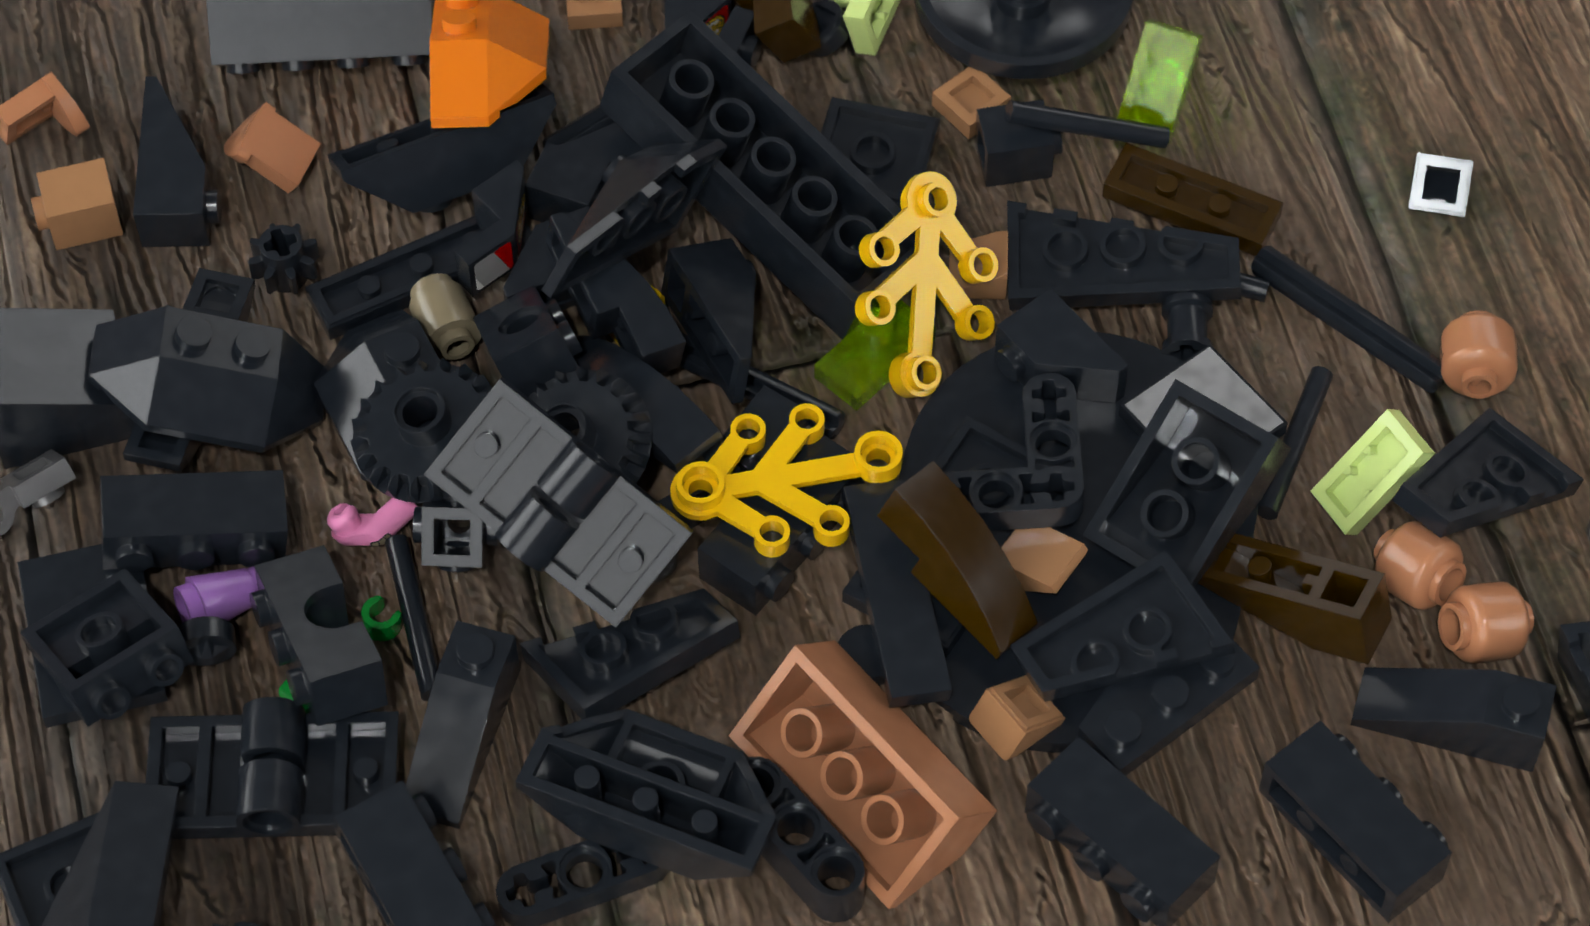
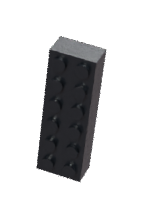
[599,10,916,340]

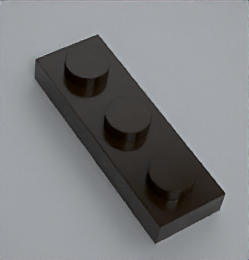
[1102,142,1283,256]

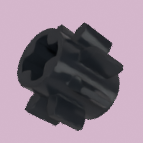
[248,223,320,295]

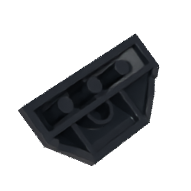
[327,83,557,213]
[87,306,324,453]
[314,309,440,482]
[515,709,777,880]

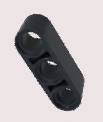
[747,756,865,923]

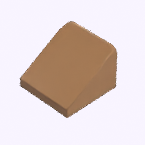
[949,231,1008,299]
[1001,527,1088,594]
[969,675,1066,761]

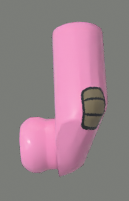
[327,498,417,546]

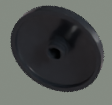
[914,0,1133,79]

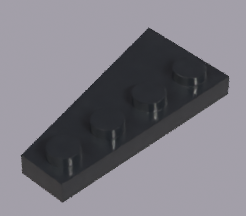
[1007,200,1241,310]

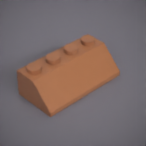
[729,640,998,909]

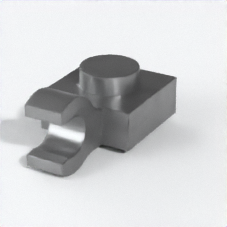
[0,449,76,536]

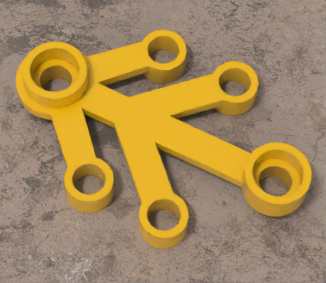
[855,171,998,398]
[670,403,903,558]

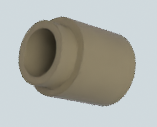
[409,273,481,360]

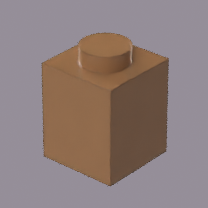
[31,158,123,250]

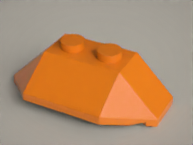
[430,0,550,128]

